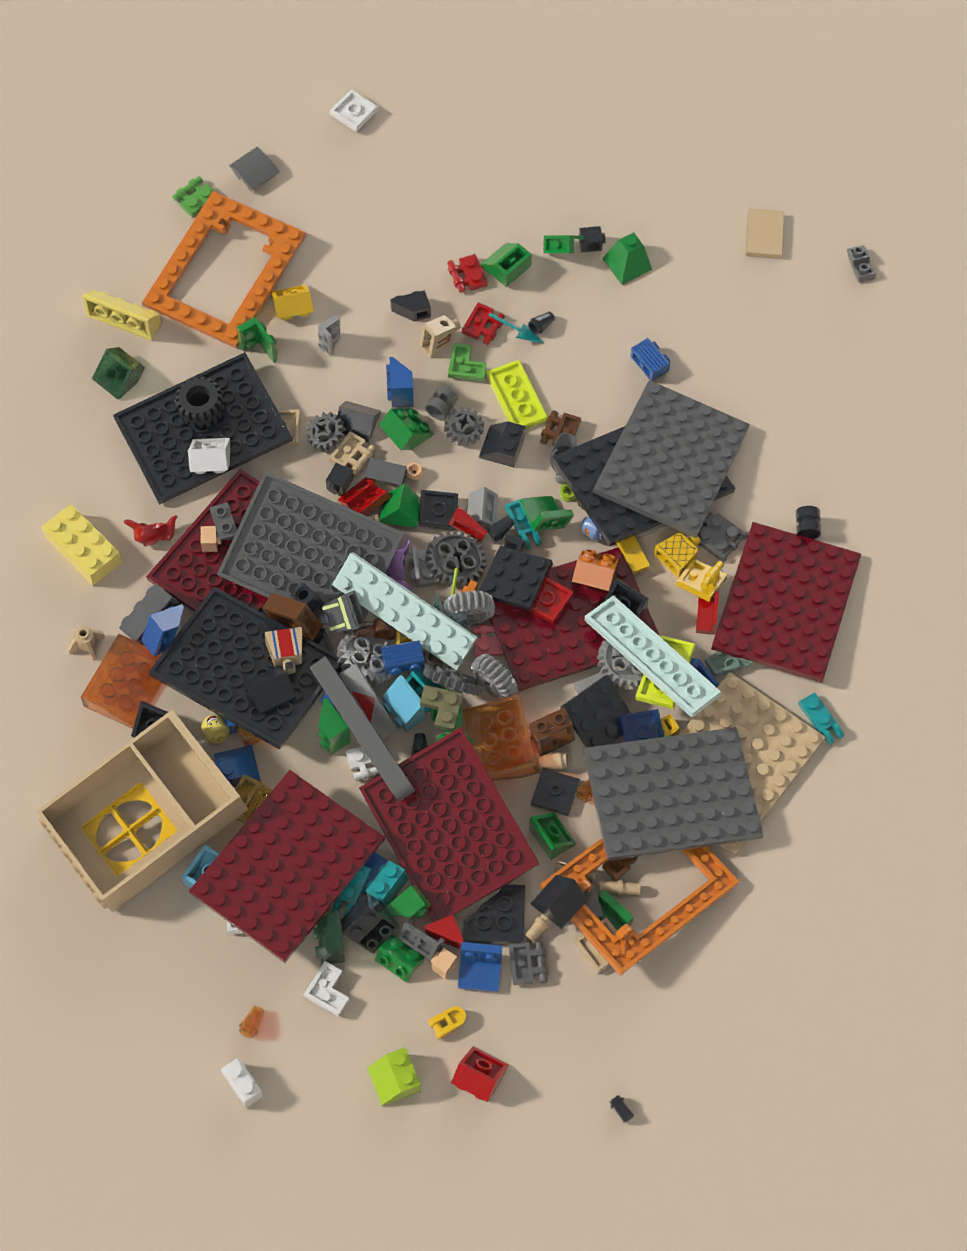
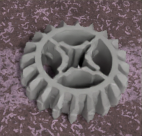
[443,590,495,626]
[470,654,517,702]

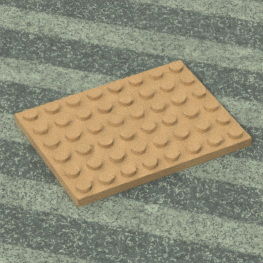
[680,672,825,856]

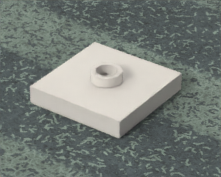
[330,89,378,132]

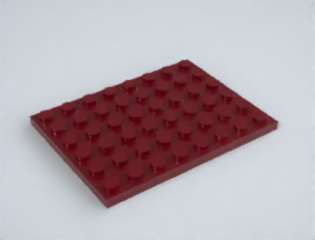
[146,469,269,612]
[711,522,862,683]
[489,547,659,691]
[359,727,540,922]
[189,770,385,963]

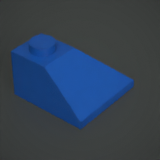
[214,745,261,788]

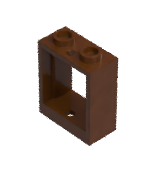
[262,593,322,641]
[529,708,575,756]

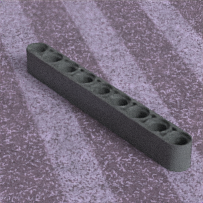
[310,656,416,802]

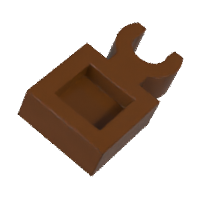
[602,856,638,882]

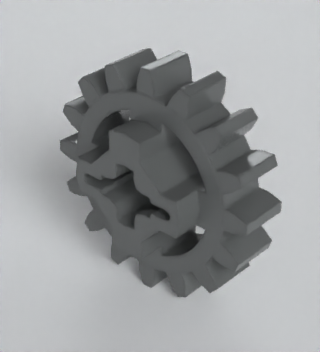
[444,407,484,446]
[306,412,346,452]

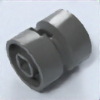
[425,385,458,421]

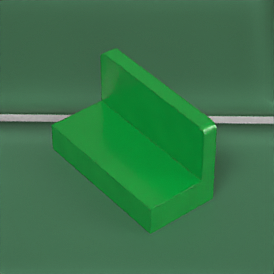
[543,235,584,254]
[598,890,634,931]

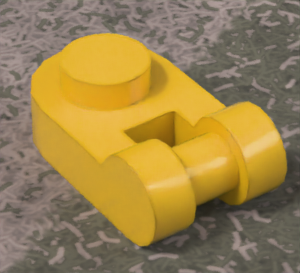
[428,1006,466,1040]

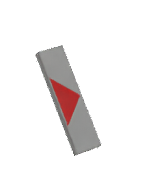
[339,663,398,739]

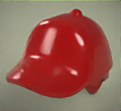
[123,515,178,547]

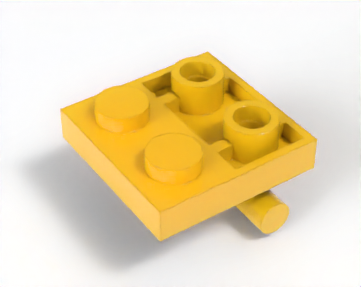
[676,559,727,602]

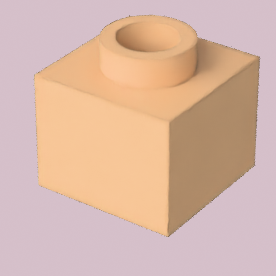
[201,526,221,552]
[431,948,457,979]

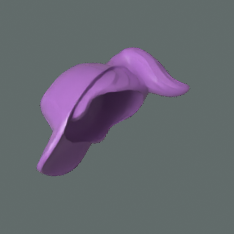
[387,539,412,592]

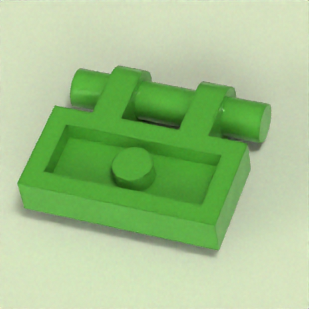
[172,176,216,218]

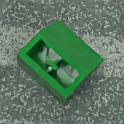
[481,243,532,287]
[379,408,434,450]

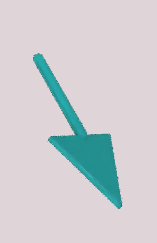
[489,313,544,344]

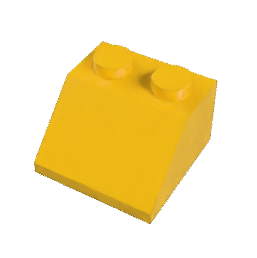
[271,284,314,321]

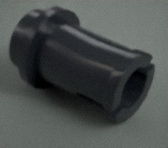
[609,1095,634,1123]

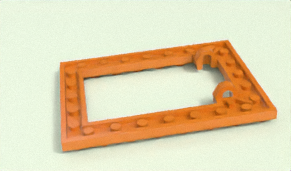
[142,191,306,349]
[540,838,739,976]

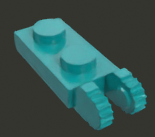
[504,499,542,550]
[798,692,844,745]
[332,866,372,917]

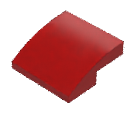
[337,478,390,516]

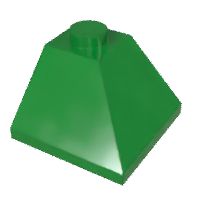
[603,232,652,285]

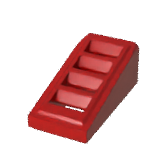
[448,506,487,542]

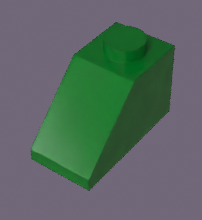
[386,885,431,918]

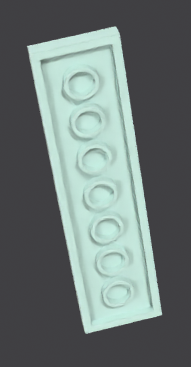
[332,552,478,670]
[585,595,721,718]

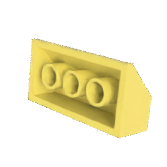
[82,290,161,341]

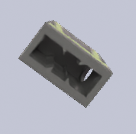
[317,590,366,632]

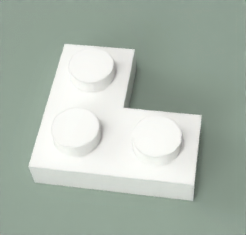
[304,961,349,1017]

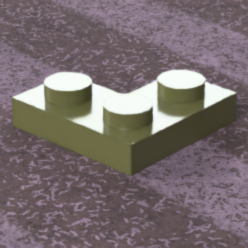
[420,685,463,732]

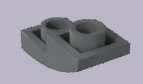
[847,245,876,282]

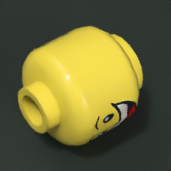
[201,715,230,744]

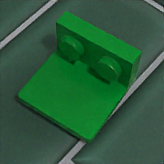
[237,317,277,363]
[520,496,574,531]

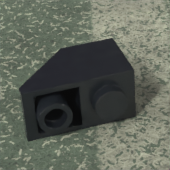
[390,290,431,322]

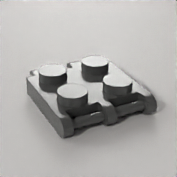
[697,512,748,562]

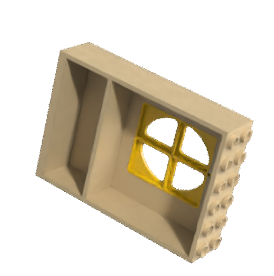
[36,710,248,913]

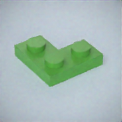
[448,343,487,382]

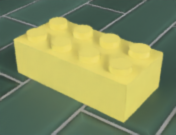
[42,504,122,586]

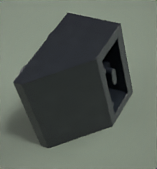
[341,893,400,954]

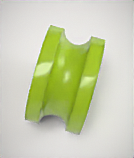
[560,483,576,502]

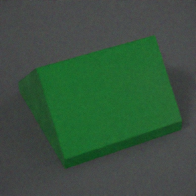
[380,483,420,528]
[529,813,577,860]

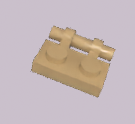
[329,431,376,477]

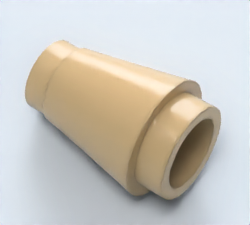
[539,750,568,770]

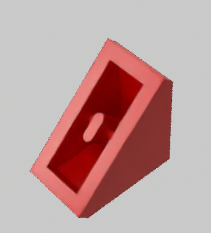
[425,915,464,950]

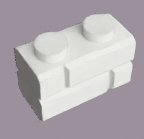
[221,1058,263,1108]

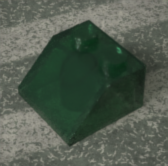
[92,347,145,400]
[313,910,345,965]

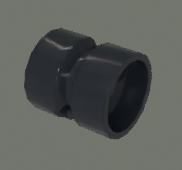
[796,506,821,539]

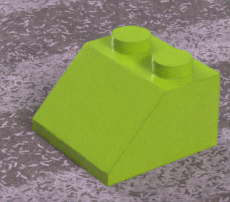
[367,1047,421,1106]

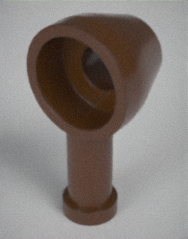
[355,618,392,639]

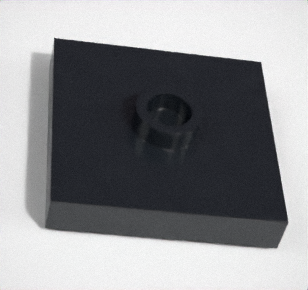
[418,489,458,530]
[531,768,580,816]

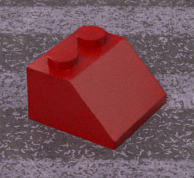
[451,1046,509,1102]

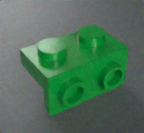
[375,935,425,982]

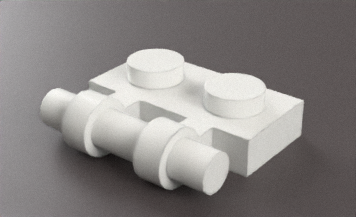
[345,739,383,781]

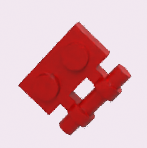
[447,254,488,293]
[462,302,505,345]

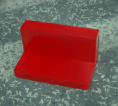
[696,591,719,635]

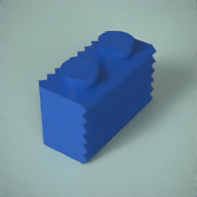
[630,338,670,381]
[381,640,424,676]

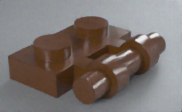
[540,410,581,446]

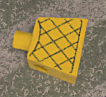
[654,532,701,578]

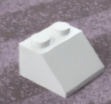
[188,438,230,474]

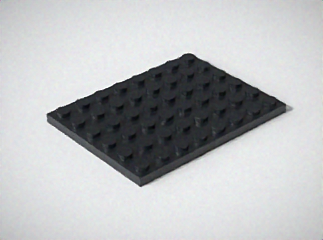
[113,352,293,505]
[551,426,736,547]
[148,587,342,750]

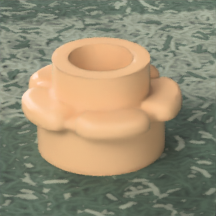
[406,463,424,481]

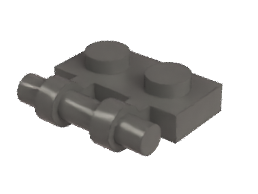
[509,942,549,986]

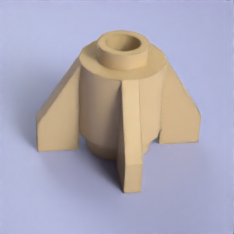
[67,626,105,660]

